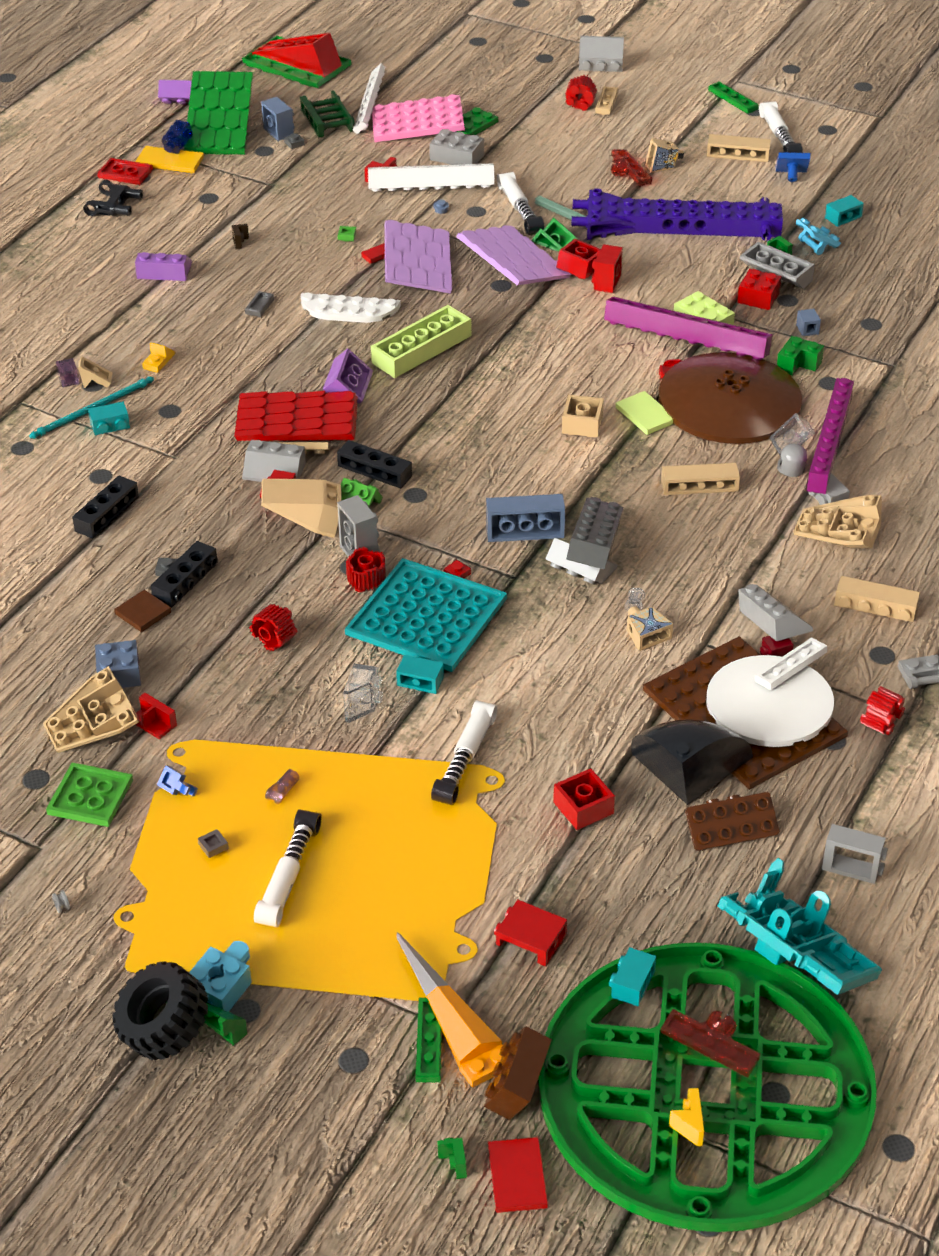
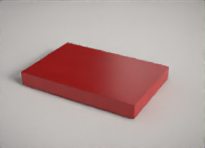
[97,158,153,185]
[488,1137,548,1213]

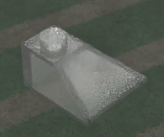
[769,413,816,457]

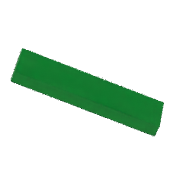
[708,81,759,114]
[416,998,442,1083]

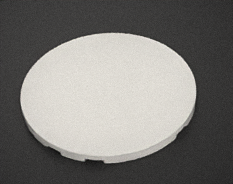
[706,655,834,747]

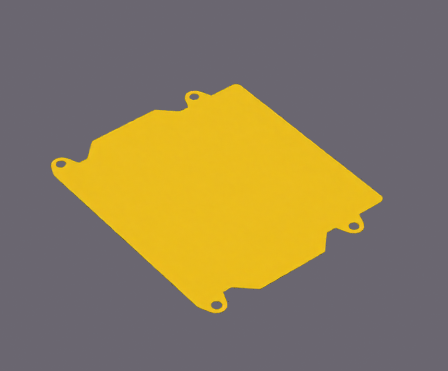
[114,739,505,1001]

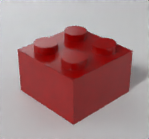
[556,239,601,279]
[592,244,623,293]
[737,269,781,310]
[553,768,615,830]

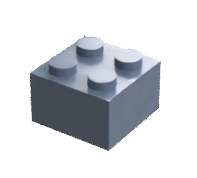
[261,97,295,141]
[95,640,141,688]

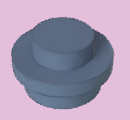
[433,200,449,214]

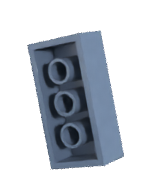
[486,494,565,542]

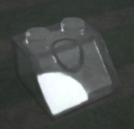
[343,663,383,723]

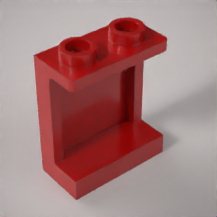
[494,899,567,967]

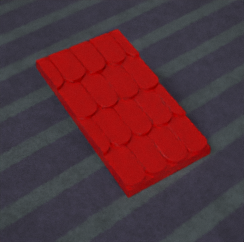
[234,391,358,441]

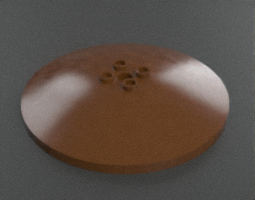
[659,352,802,444]

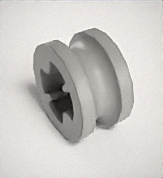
[52,890,70,913]

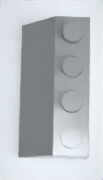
[740,242,814,288]
[738,584,813,641]

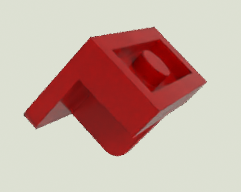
[135,693,177,739]

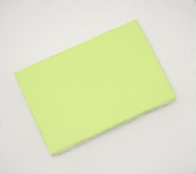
[615,391,674,435]

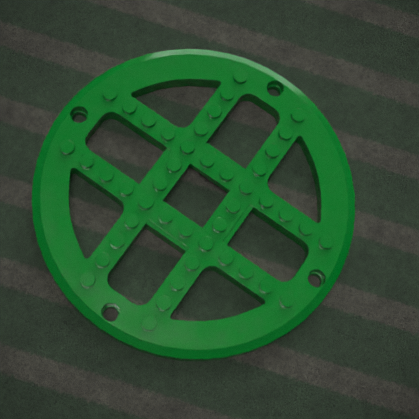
[538,942,877,1232]

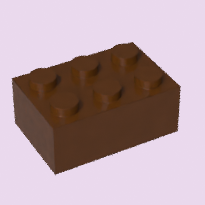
[484,1026,552,1120]

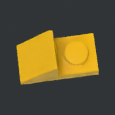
[142,342,175,373]
[669,1088,704,1146]

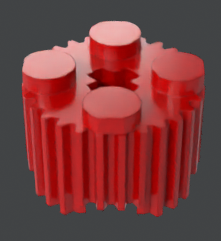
[565,74,597,111]
[346,547,386,592]
[249,604,298,651]
[860,686,905,736]

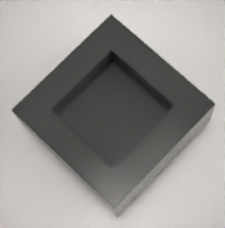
[284,133,305,149]
[155,558,177,576]
[198,829,229,858]

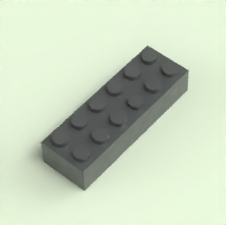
[566,497,624,570]

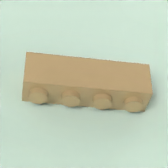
[707,134,771,162]
[661,463,740,495]
[834,576,920,622]

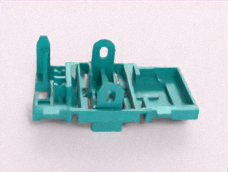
[717,858,882,995]

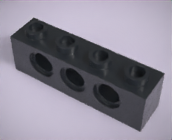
[337,440,412,489]
[72,475,139,539]
[151,541,218,608]

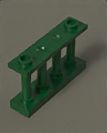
[300,90,355,138]

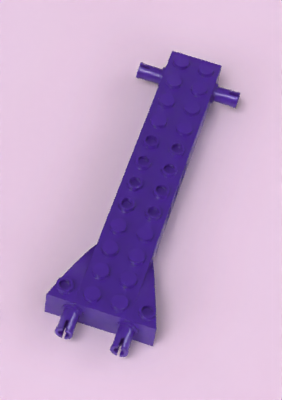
[571,188,783,241]

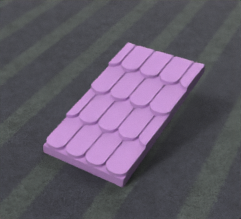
[384,220,452,294]
[456,225,571,285]

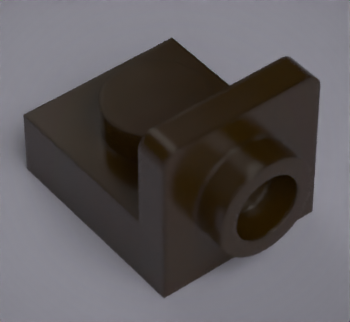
[232,224,249,249]

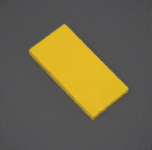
[135,146,204,173]

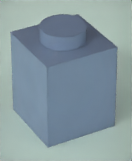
[796,309,821,336]

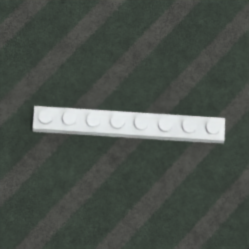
[353,63,385,134]

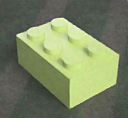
[674,291,735,325]

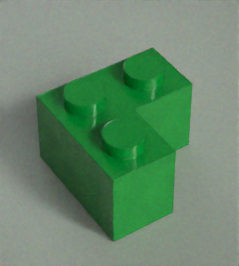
[777,336,824,376]

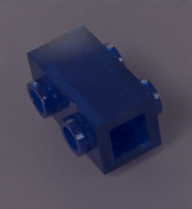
[161,120,193,154]

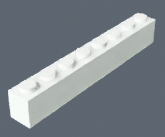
[368,163,494,191]

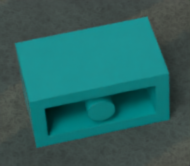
[825,195,864,227]
[88,401,130,435]
[396,654,444,694]
[609,947,656,1007]

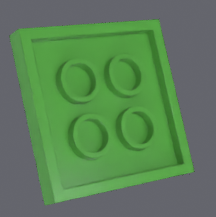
[46,763,133,827]

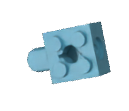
[189,941,252,1012]

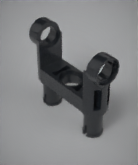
[83,180,143,216]

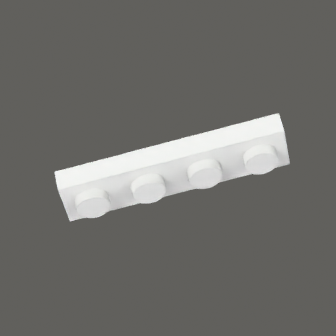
[755,637,827,690]

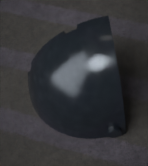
[631,720,753,805]

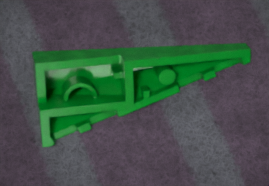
[531,217,579,252]
[166,1001,248,1046]

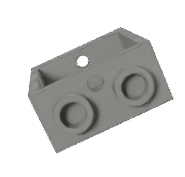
[822,824,888,884]

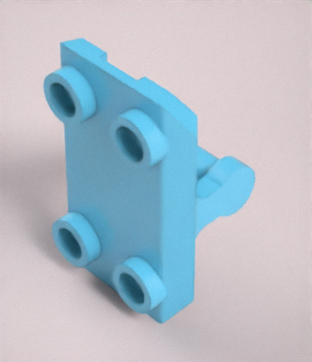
[795,217,841,255]

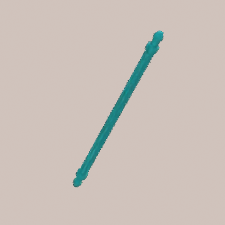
[29,376,154,439]

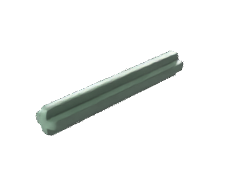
[535,196,586,220]

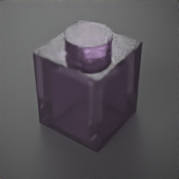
[56,358,79,387]

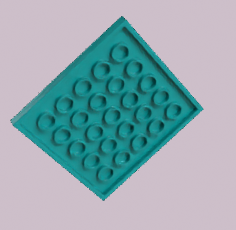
[345,558,507,672]

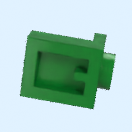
[767,236,793,255]
[437,1138,467,1179]

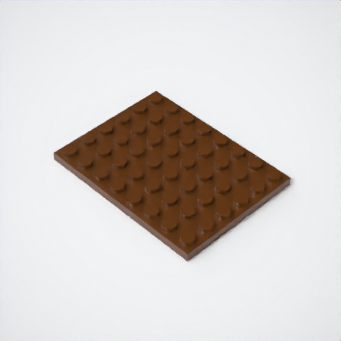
[643,636,848,790]

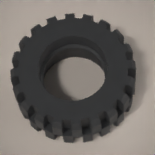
[113,961,208,1060]

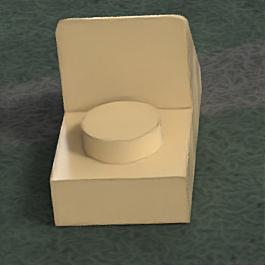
[78,356,112,388]

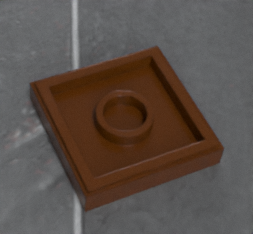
[114,590,171,632]

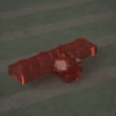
[611,149,653,186]
[661,1009,760,1078]

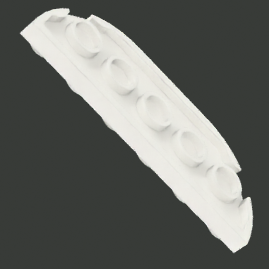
[301,293,401,323]

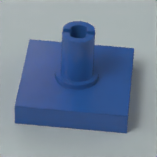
[776,152,810,182]

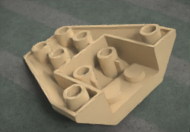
[261,479,341,538]
[793,495,882,549]
[43,666,140,753]

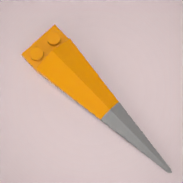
[397,932,503,1088]

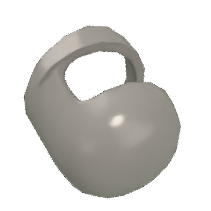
[777,444,807,477]

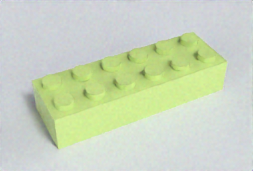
[371,305,472,378]

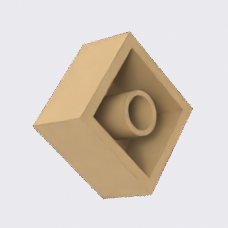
[562,394,604,437]

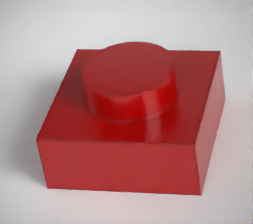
[443,560,471,579]

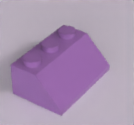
[158,80,192,104]
[135,252,192,281]
[323,348,373,404]

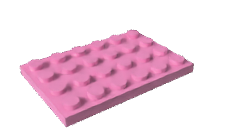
[372,95,465,142]

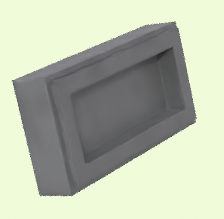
[245,291,274,317]

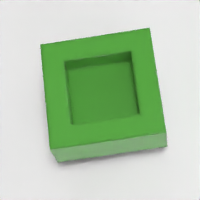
[338,226,356,242]

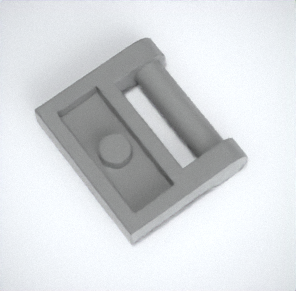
[898,654,939,689]

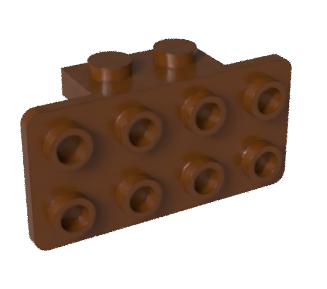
[685,792,779,851]

